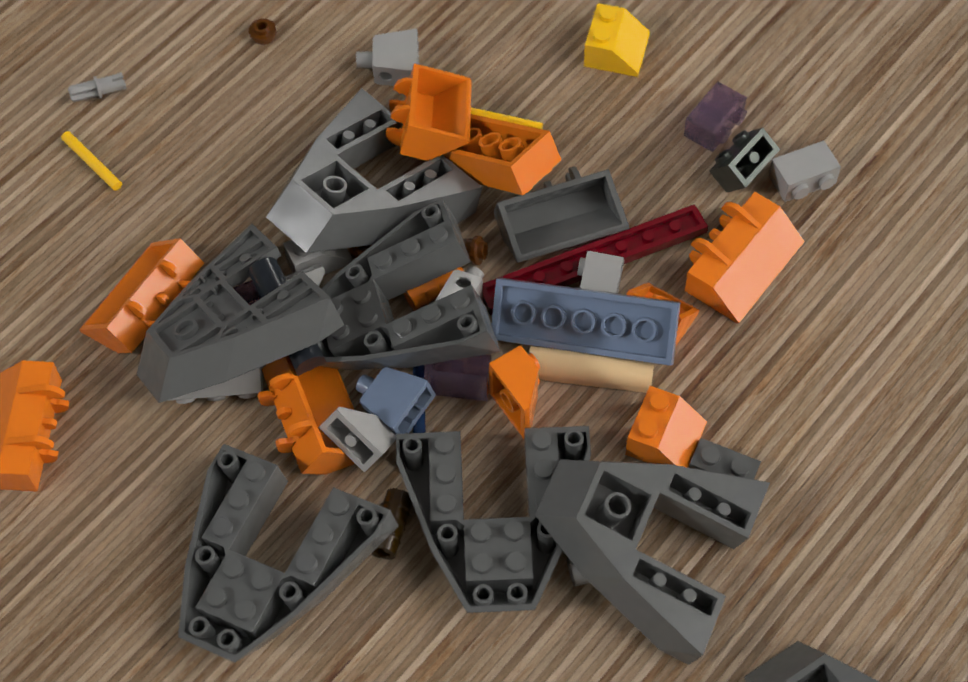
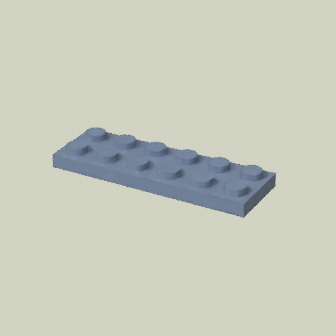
[491,278,681,366]

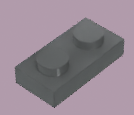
[689,438,761,479]

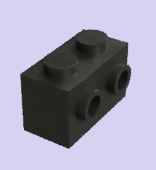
[709,127,780,193]

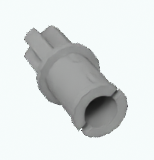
[68,72,126,102]

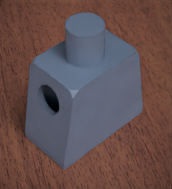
[356,367,436,434]

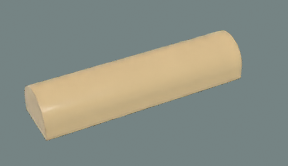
[530,346,654,393]

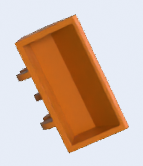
[386,63,472,161]
[685,192,804,323]
[79,238,205,353]
[257,356,355,475]
[0,360,70,492]

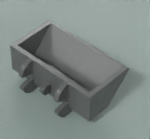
[493,166,629,263]

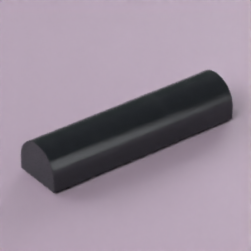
[248,257,327,376]

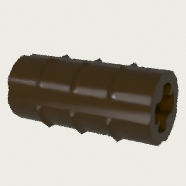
[371,488,413,560]

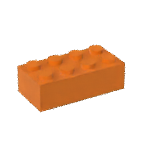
[443,114,561,196]

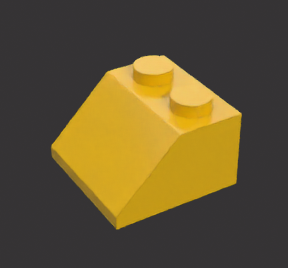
[584,3,650,77]

